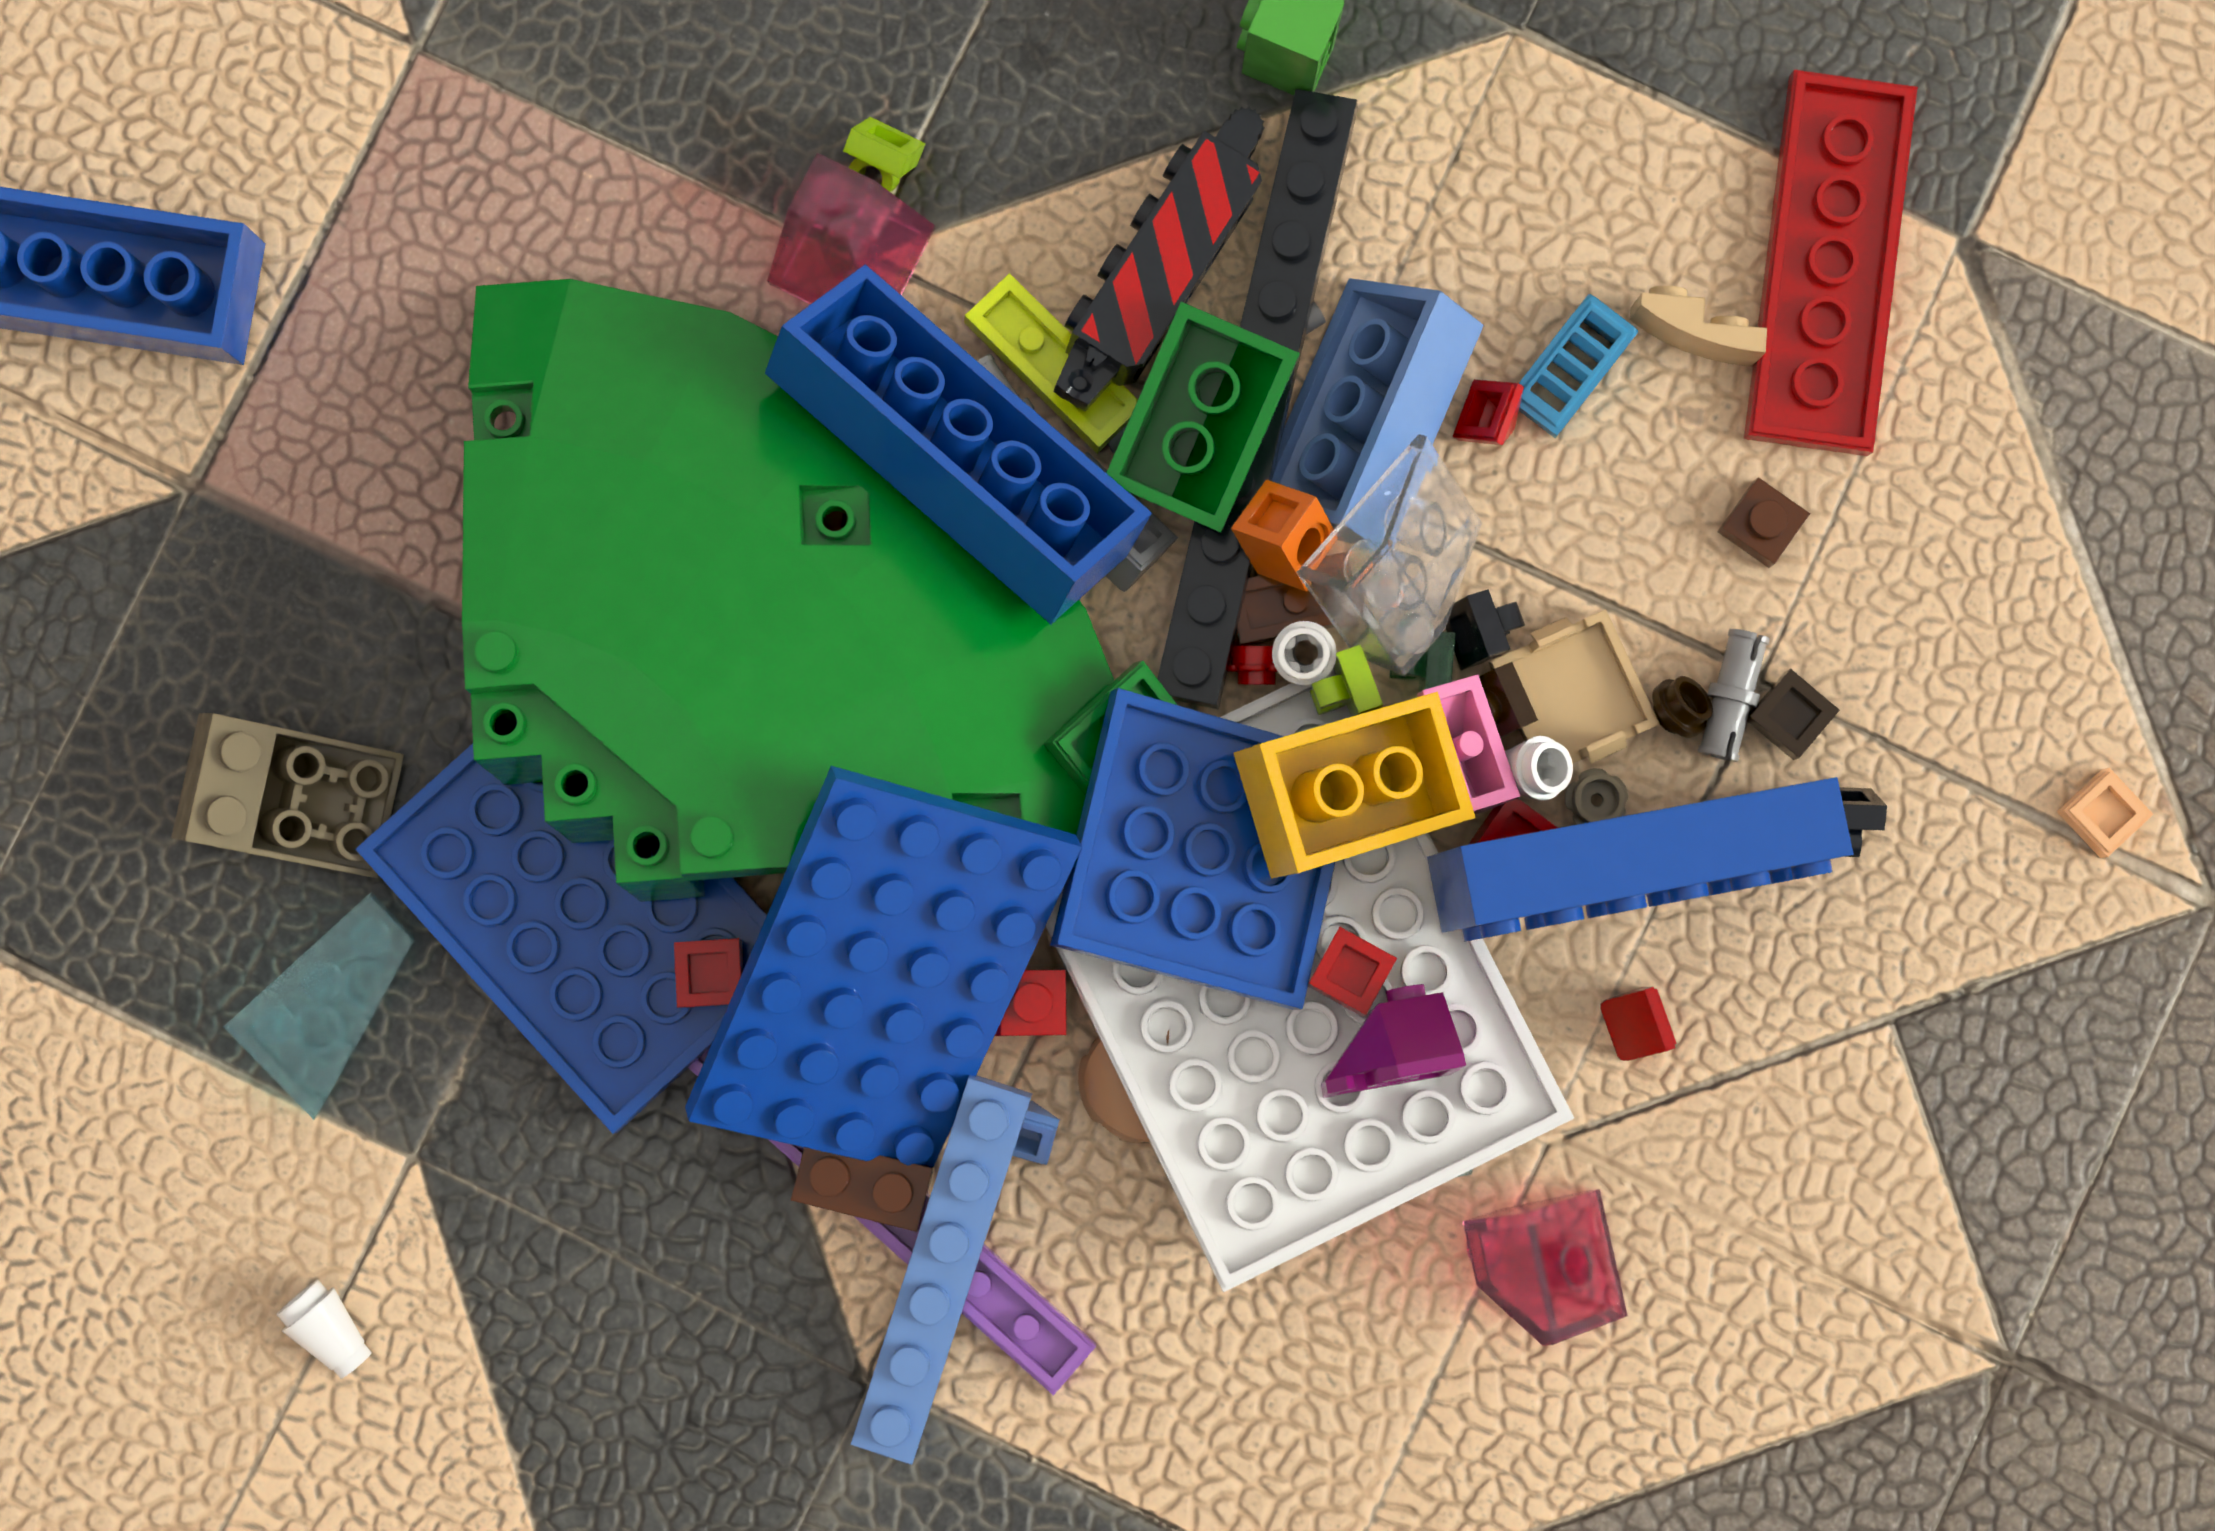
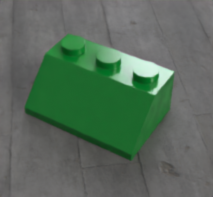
[1106,302,1300,533]

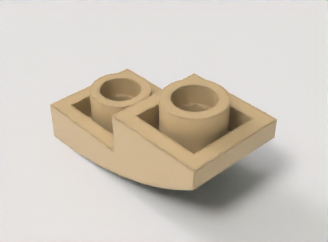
[1630,286,1767,367]

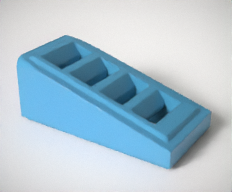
[1519,294,1638,438]

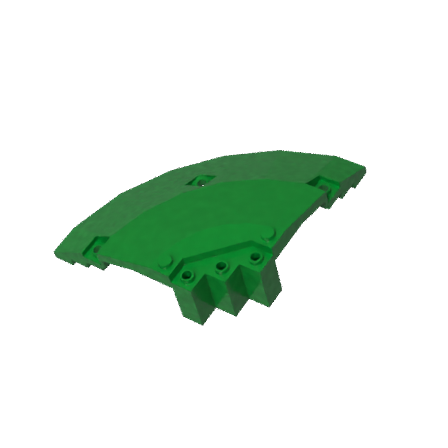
[462,279,1114,902]

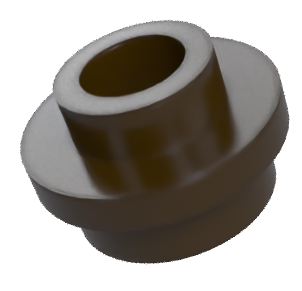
[1652,676,1713,738]

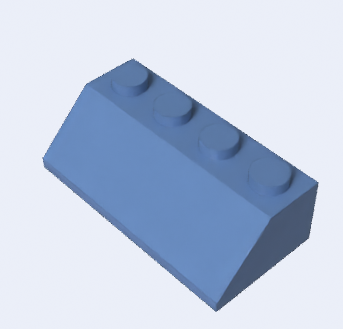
[1272,278,1484,555]

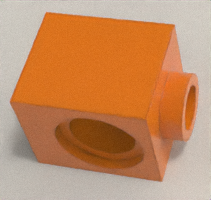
[1231,479,1341,592]

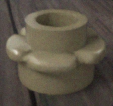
[1565,768,1628,825]

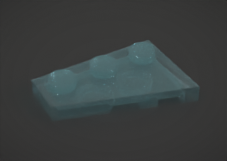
[224,893,416,1120]

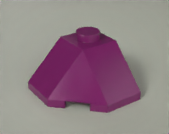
[1321,984,1466,1098]

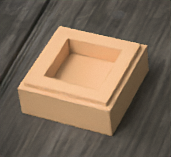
[2057,768,2153,858]

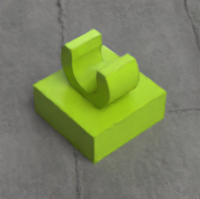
[843,117,926,198]
[1310,644,1383,717]

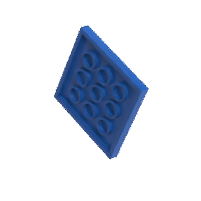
[1050,688,1335,1010]

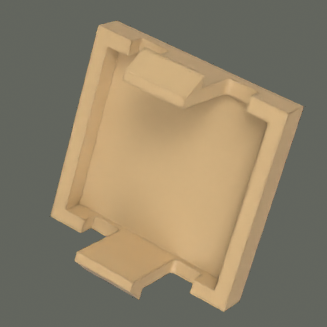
[1488,609,1660,764]

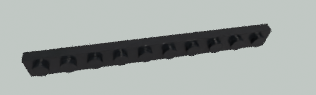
[1157,89,1358,710]

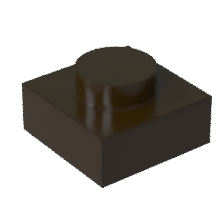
[1479,662,1538,739]
[1747,669,1840,760]

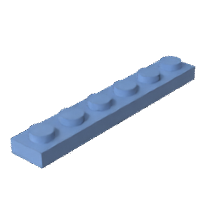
[851,1075,1033,1465]

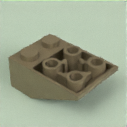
[171,713,404,878]

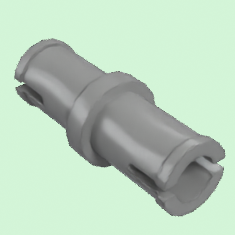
[1698,629,1770,762]

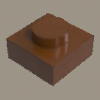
[1718,477,1810,568]

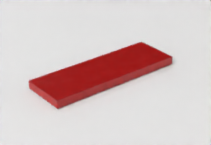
[1744,70,1918,456]

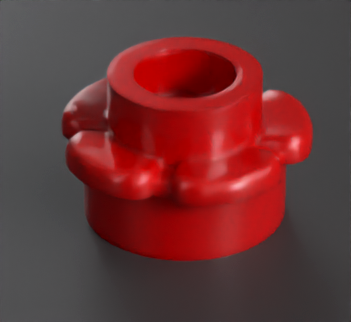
[1228,646,1278,685]

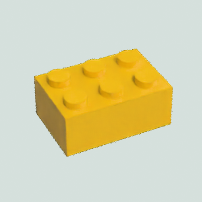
[1233,691,1476,879]

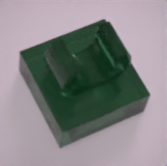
[1389,631,1455,693]

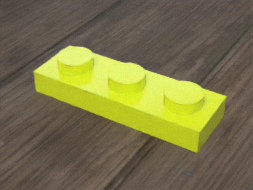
[964,273,1138,454]

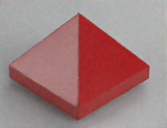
[1452,379,1524,445]

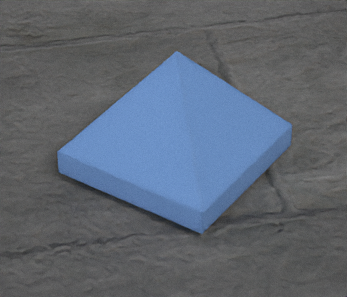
[1013,1101,1060,1165]

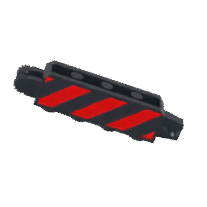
[1053,107,1265,412]

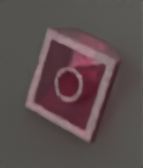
[767,153,935,304]
[1463,1189,1628,1346]

